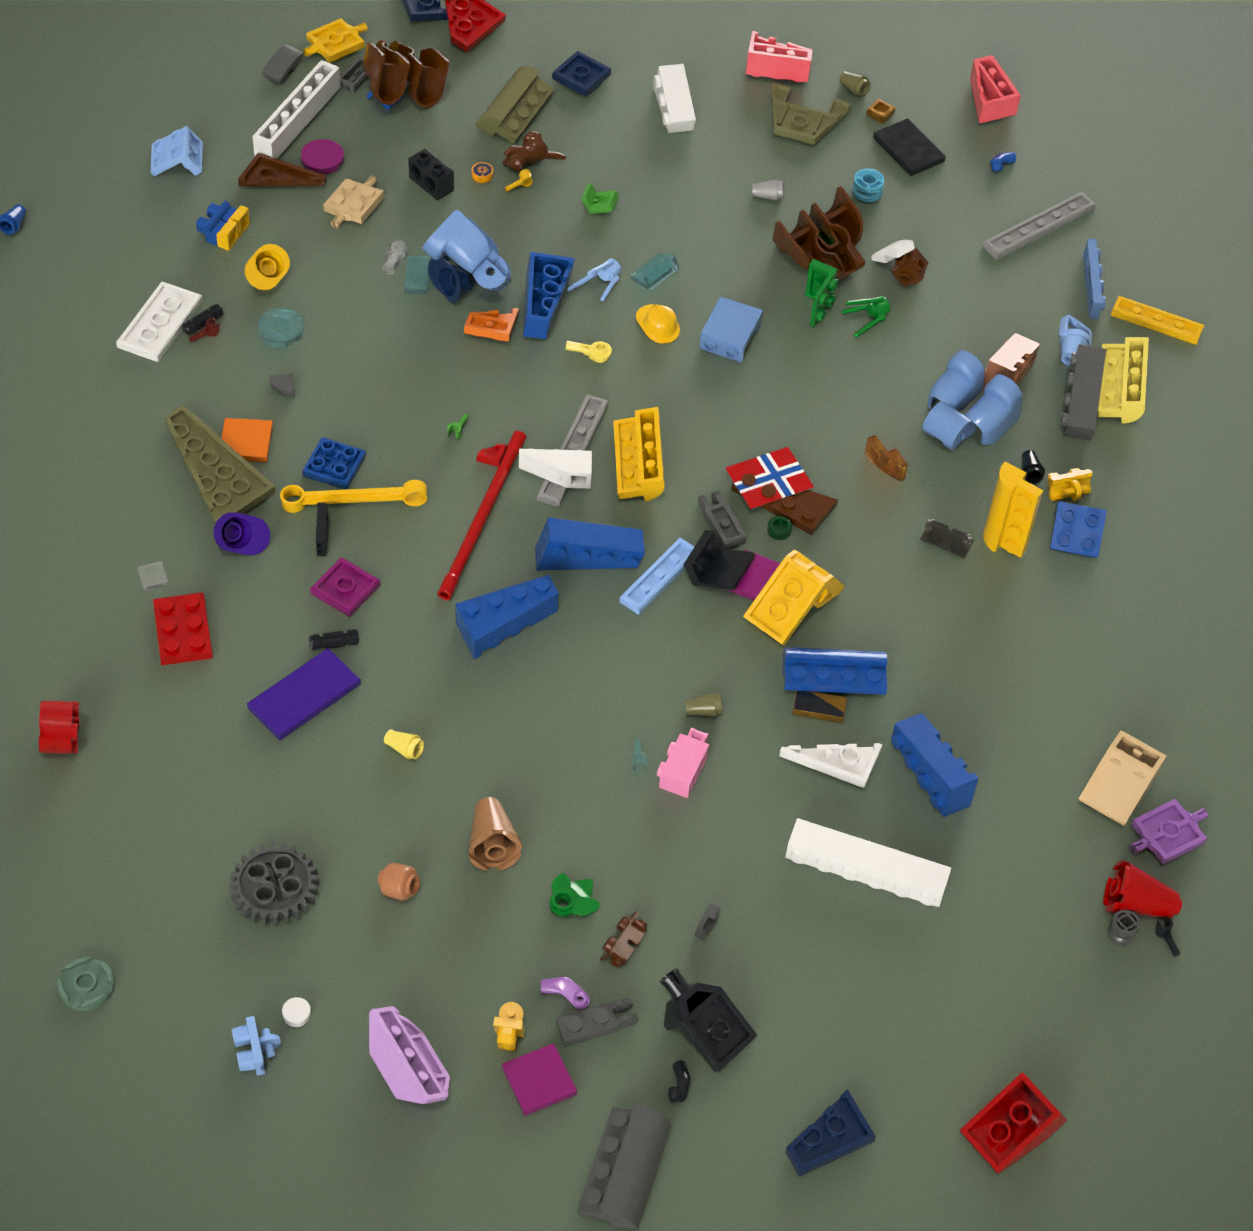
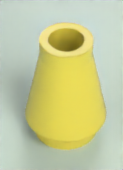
[384,730,424,760]

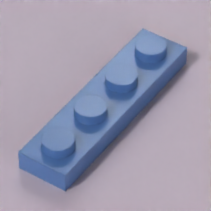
[1083,239,1105,319]

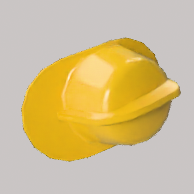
[244,244,290,290]
[636,304,680,344]

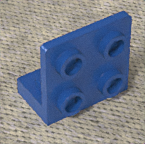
[1050,501,1107,558]

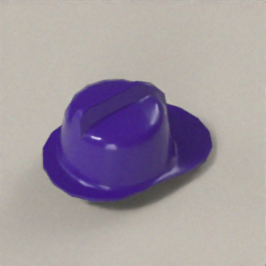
[213,512,270,555]

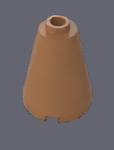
[468,797,522,871]

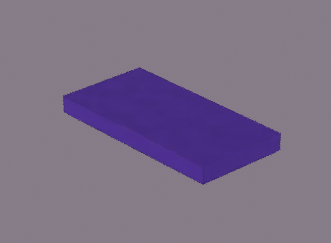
[247,648,361,740]

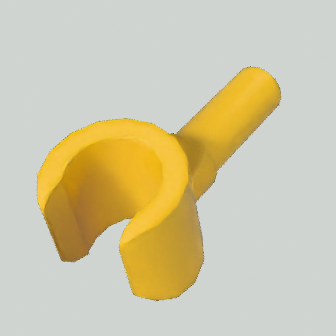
[504,169,533,192]

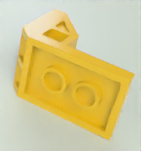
[743,549,845,646]

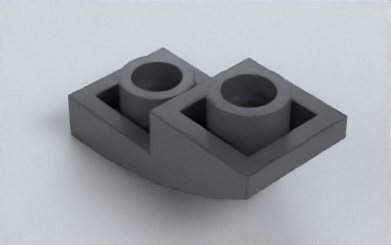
[262,44,304,84]

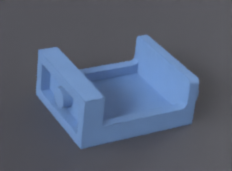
[699,296,763,362]

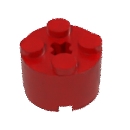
[39,701,80,754]

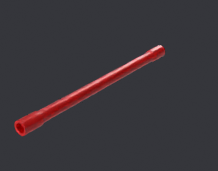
[437,431,527,600]

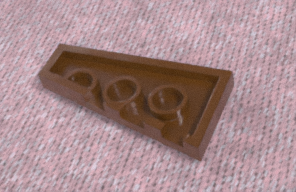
[731,474,838,535]

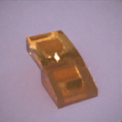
[865,435,908,481]

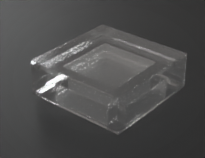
[137,561,168,591]

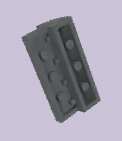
[577,1105,671,1230]

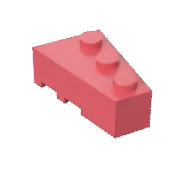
[746,31,813,83]
[970,55,1021,124]

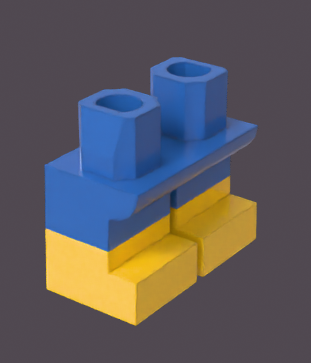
[196,200,250,251]

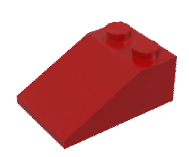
[960,1072,1068,1174]

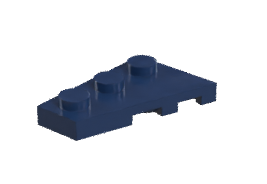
[402,0,447,21]
[785,1089,876,1177]

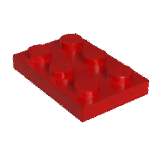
[153,592,213,666]

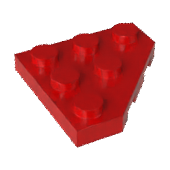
[445,0,506,52]

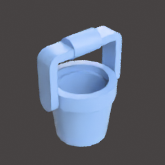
[1059,315,1092,366]

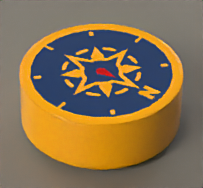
[472,162,493,183]

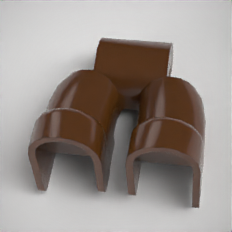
[363,40,449,108]
[772,186,865,281]

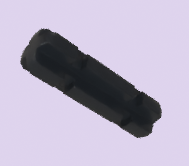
[182,304,223,335]
[309,629,359,650]

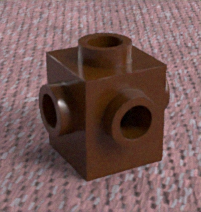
[891,247,929,287]

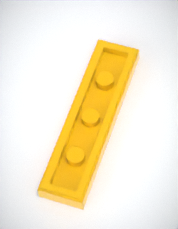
[1111,296,1204,345]

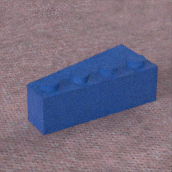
[523,252,575,339]
[535,517,645,571]
[455,575,559,659]
[891,713,979,817]

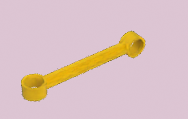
[280,480,427,513]

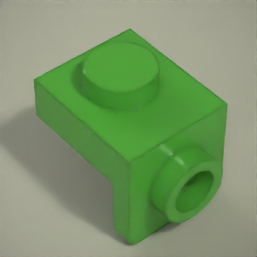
[582,184,619,214]

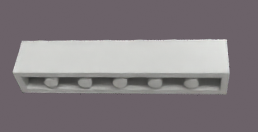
[253,60,341,159]
[785,818,951,907]

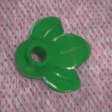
[549,873,600,917]

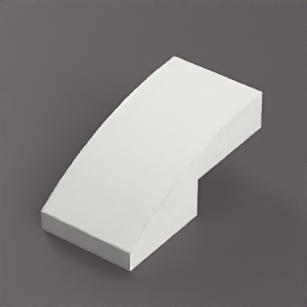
[871,240,915,263]

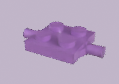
[1130,799,1208,865]

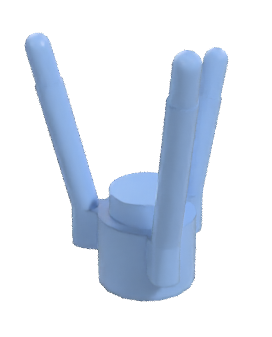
[567,258,621,301]

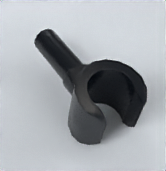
[1155,917,1180,957]

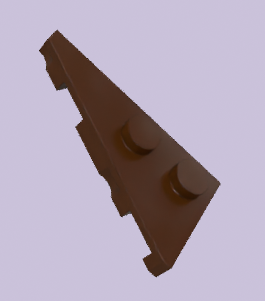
[238,153,327,186]

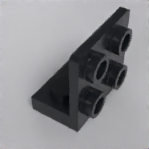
[683,530,755,590]

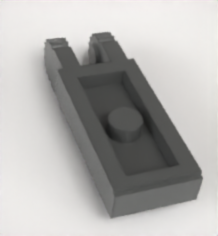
[698,491,747,549]
[556,998,639,1046]

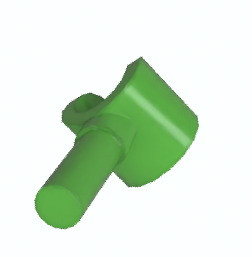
[447,414,469,439]

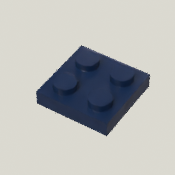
[552,51,611,97]

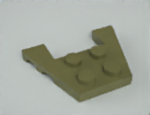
[771,83,852,145]

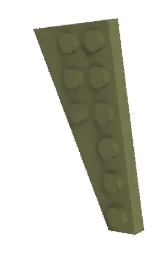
[164,405,275,524]

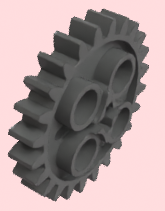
[229,842,319,926]

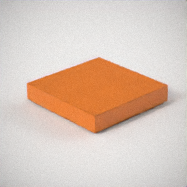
[221,418,273,462]

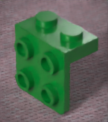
[805,259,839,327]

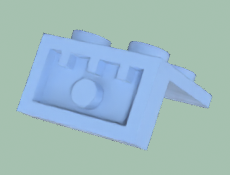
[151,126,203,176]

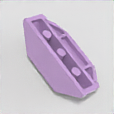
[369,1006,450,1104]

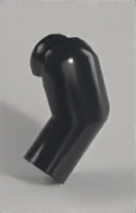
[668,1060,691,1103]

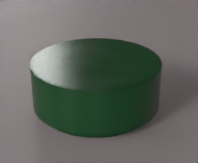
[767,516,792,540]

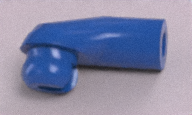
[990,152,1016,172]

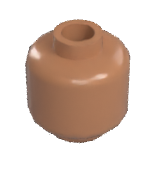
[378,862,420,901]

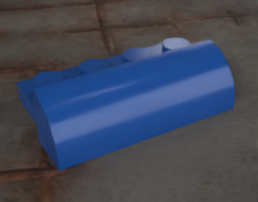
[782,647,887,695]

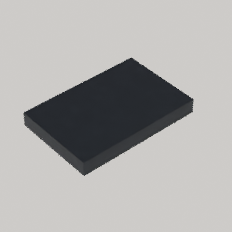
[873,118,946,176]

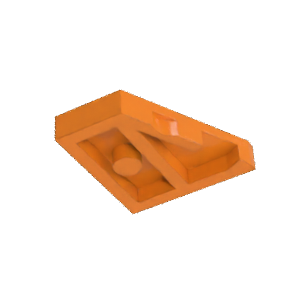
[464,308,519,342]

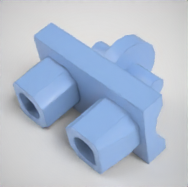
[232,1016,281,1076]

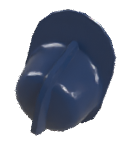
[428,257,473,303]

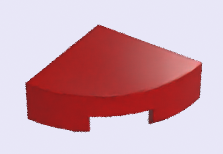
[476,444,507,467]

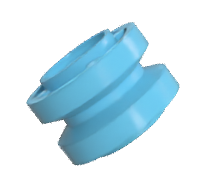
[852,168,885,202]

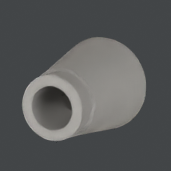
[752,179,784,201]

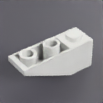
[519,449,592,489]

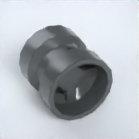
[1108,910,1140,947]

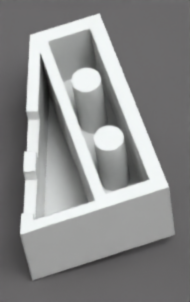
[653,64,696,133]

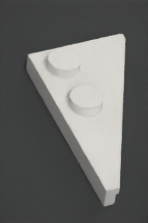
[779,743,882,788]

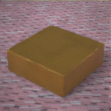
[866,99,896,124]

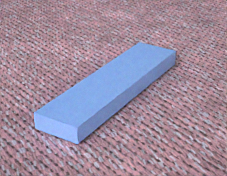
[619,538,694,615]

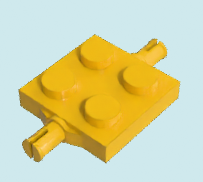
[303,18,368,63]

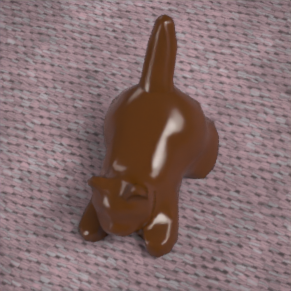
[502,131,566,173]

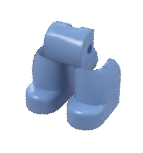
[422,210,511,291]
[922,350,1022,451]

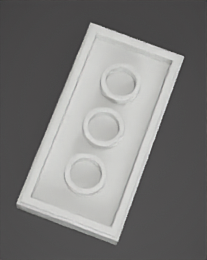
[116,281,203,362]

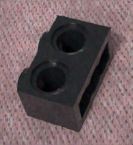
[408,149,454,201]

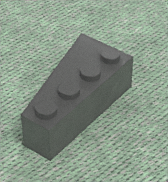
[1060,344,1107,441]

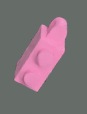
[657,728,709,798]

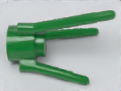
[842,296,890,337]

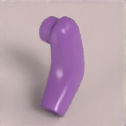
[541,977,590,1009]

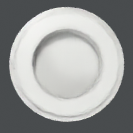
[282,997,311,1027]

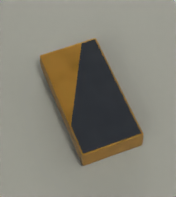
[792,691,847,723]

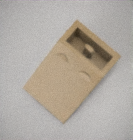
[1078,730,1167,826]

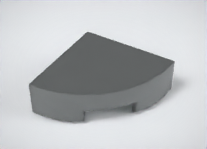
[269,374,295,397]
[695,903,720,940]

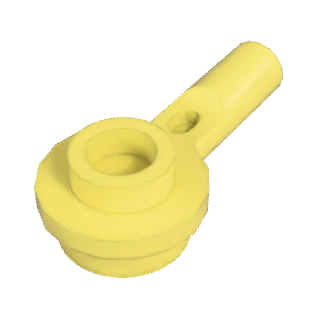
[566,341,612,363]

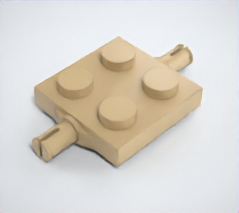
[323,176,384,229]

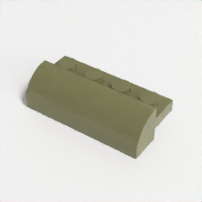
[475,66,554,145]

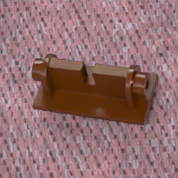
[600,911,647,968]

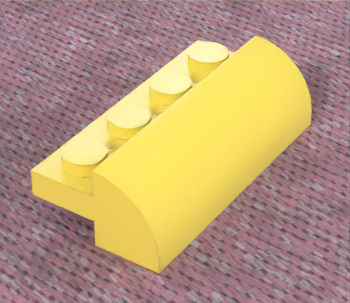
[1098,337,1149,424]

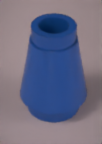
[0,204,26,235]

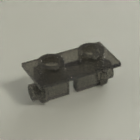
[920,519,974,558]

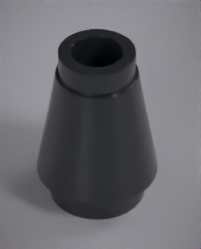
[1022,450,1045,484]

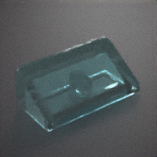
[630,253,679,291]

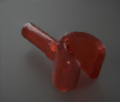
[189,318,220,343]

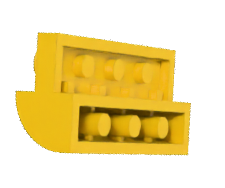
[613,407,665,502]
[983,462,1043,558]

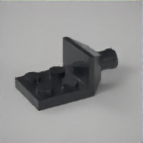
[659,968,757,1072]

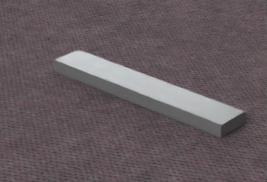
[983,191,1096,260]
[537,394,609,507]

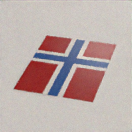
[725,447,814,509]

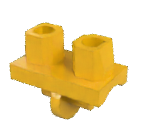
[1047,468,1092,501]
[493,1002,525,1051]

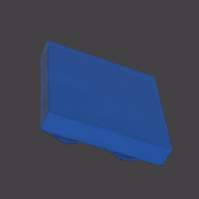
[302,437,366,490]

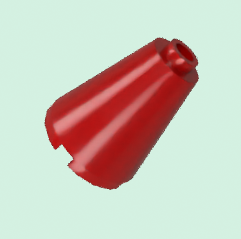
[1103,860,1183,918]

